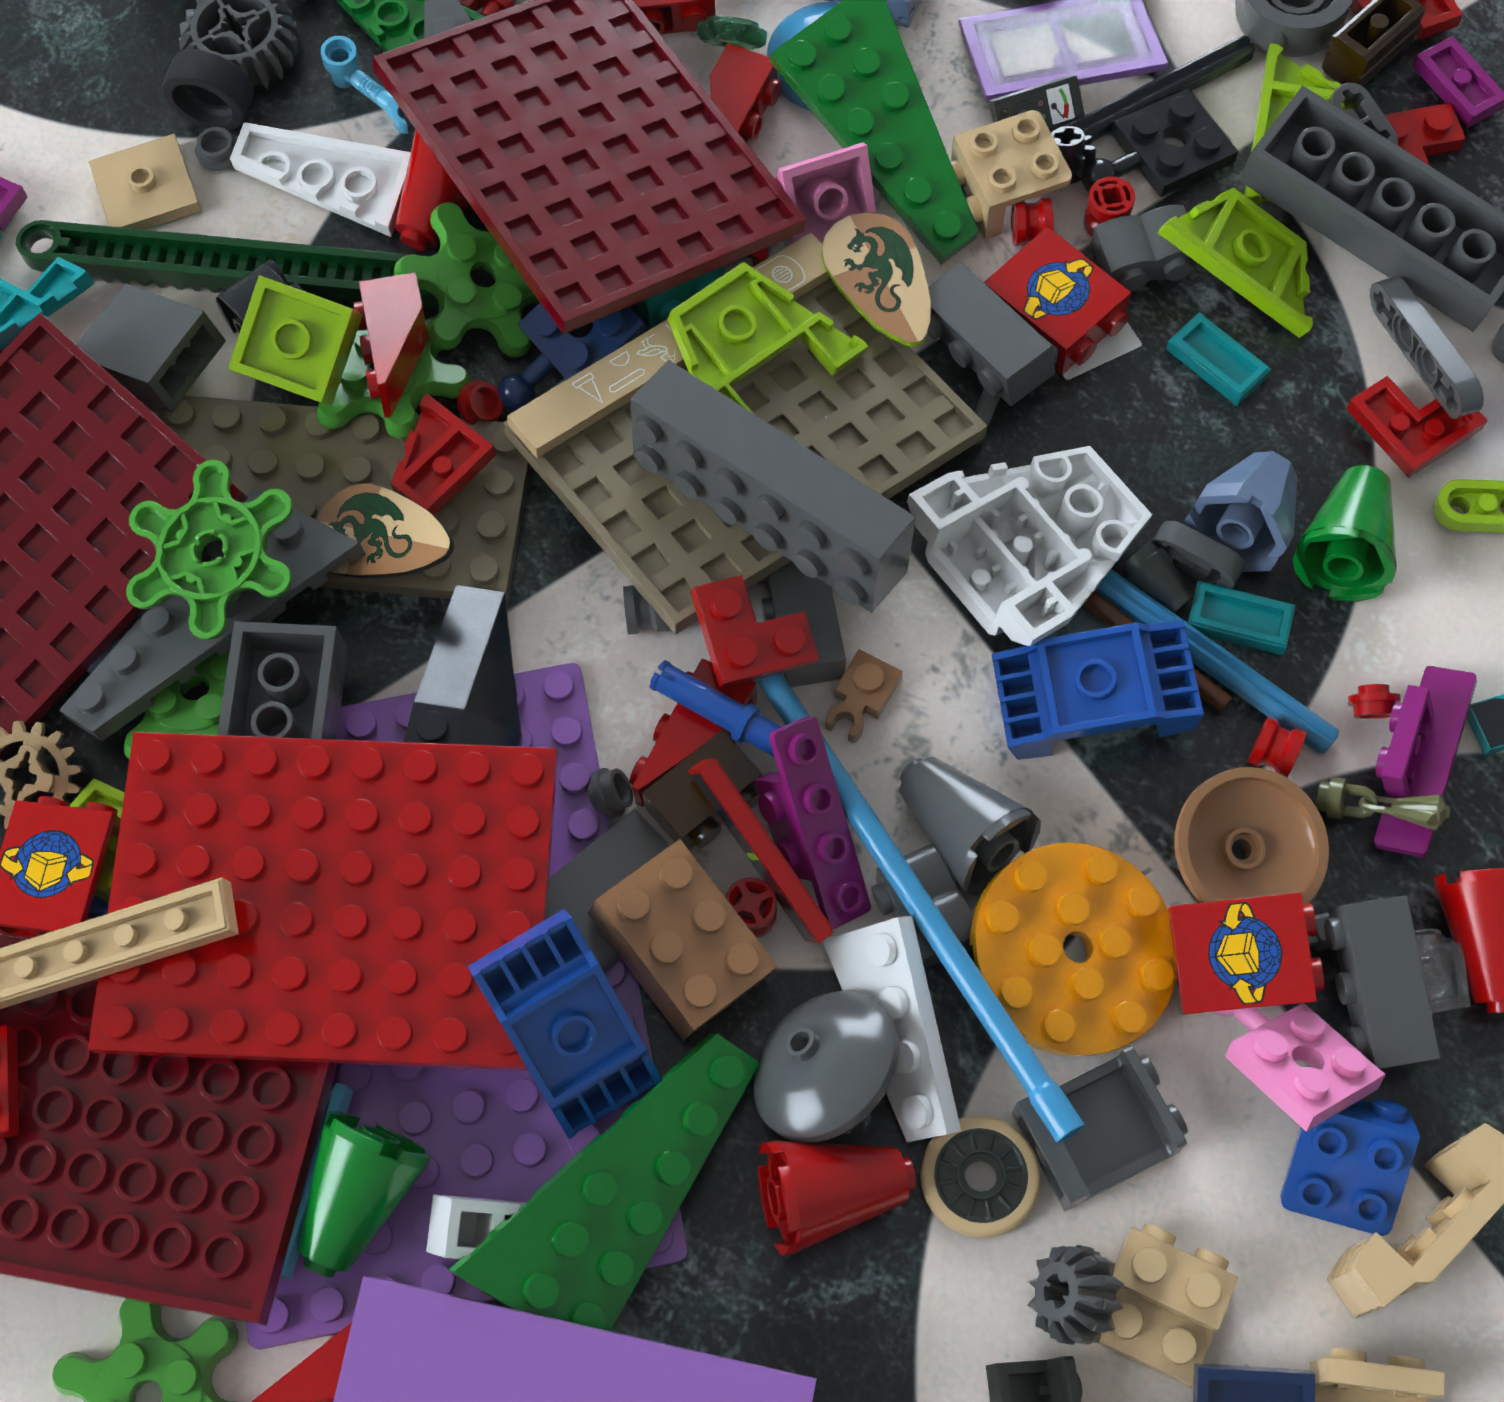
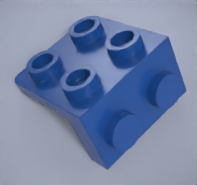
[1280,1098,1420,1236]

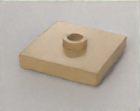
[89,134,202,230]

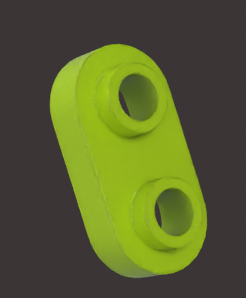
[1433,479,1504,533]

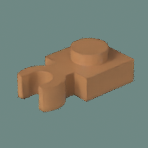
[825,649,903,743]

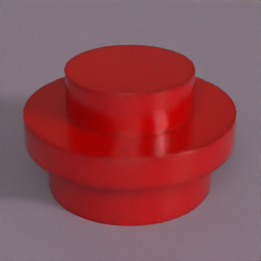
[457,380,504,425]
[1348,684,1401,719]

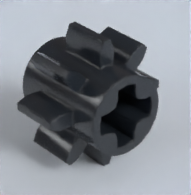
[1051,126,1096,184]

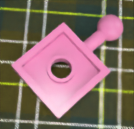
[1214,1003,1386,1132]

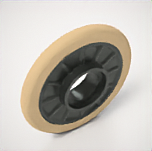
[920,1116,1041,1238]

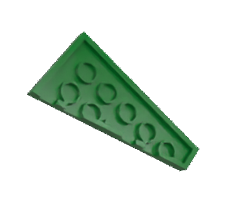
[770,0,979,265]
[448,1034,760,1331]

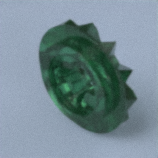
[696,16,767,50]

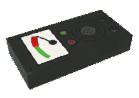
[988,74,1085,131]

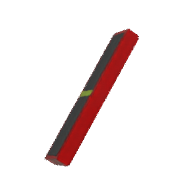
[687,758,834,944]

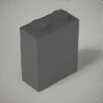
[76,284,226,412]

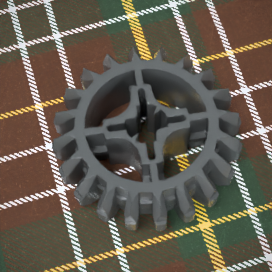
[179,0,299,89]

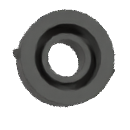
[1235,0,1352,57]

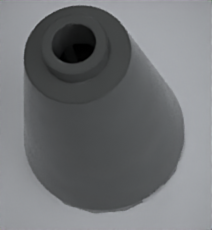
[899,757,1041,895]

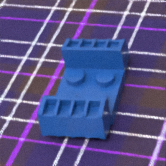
[991,620,1204,760]
[467,909,662,1139]

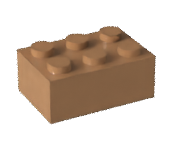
[588,839,778,1041]

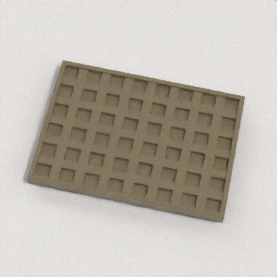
[503,278,988,635]

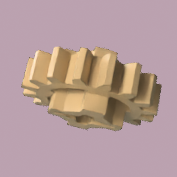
[0,721,84,829]

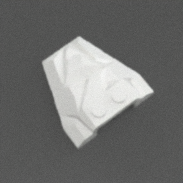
[907,446,1152,646]

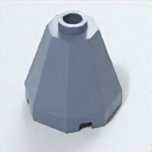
[1184,451,1297,572]

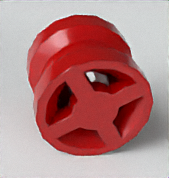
[1011,197,1054,246]
[1248,716,1307,778]
[725,877,777,938]

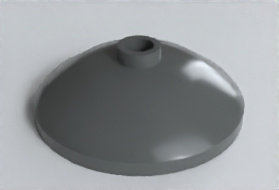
[753,991,900,1143]

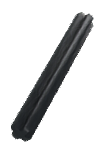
[1065,35,1255,142]

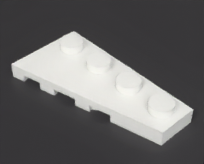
[230,122,411,237]
[822,916,961,1142]

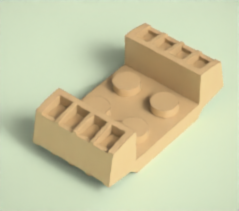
[1327,1123,1504,1318]

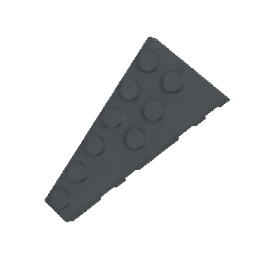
[59,487,366,741]

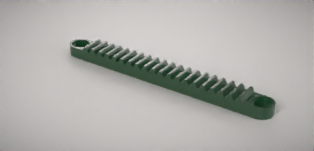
[15,220,439,309]

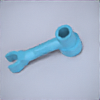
[321,36,409,134]

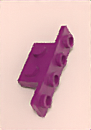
[1374,666,1477,858]
[755,716,871,929]

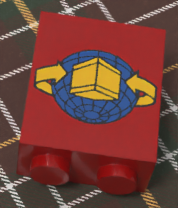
[984,226,1131,375]
[0,796,121,939]
[1168,892,1324,1015]

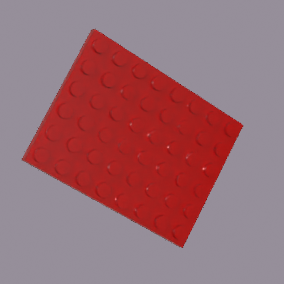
[88,732,558,1071]

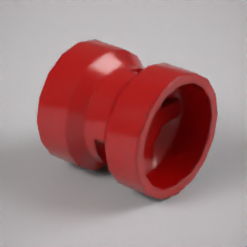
[1084,177,1135,237]

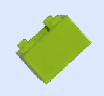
[228,275,363,405]

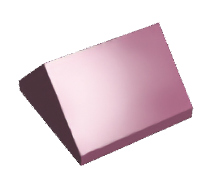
[775,142,876,245]

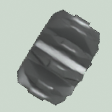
[1027,1245,1124,1345]

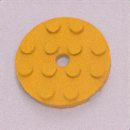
[969,842,1178,1057]

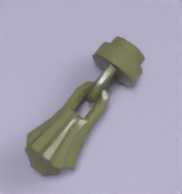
[1316,777,1451,831]

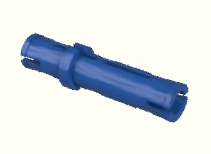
[649,660,782,758]

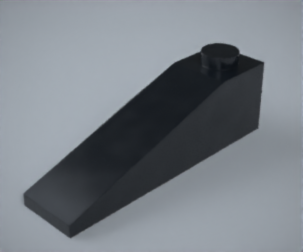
[404,585,522,747]

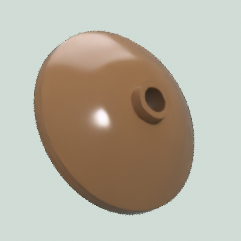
[1174,767,1329,904]

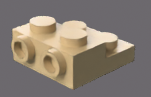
[1097,1224,1239,1388]

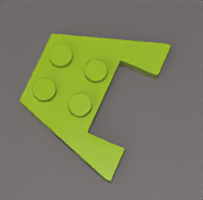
[668,262,868,414]

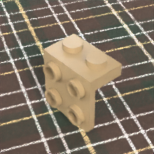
[951,110,1072,239]
[1310,1348,1445,1402]

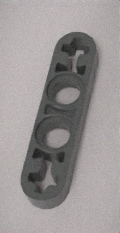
[1370,276,1484,419]

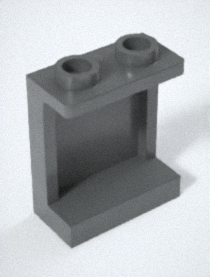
[1012,1045,1188,1212]

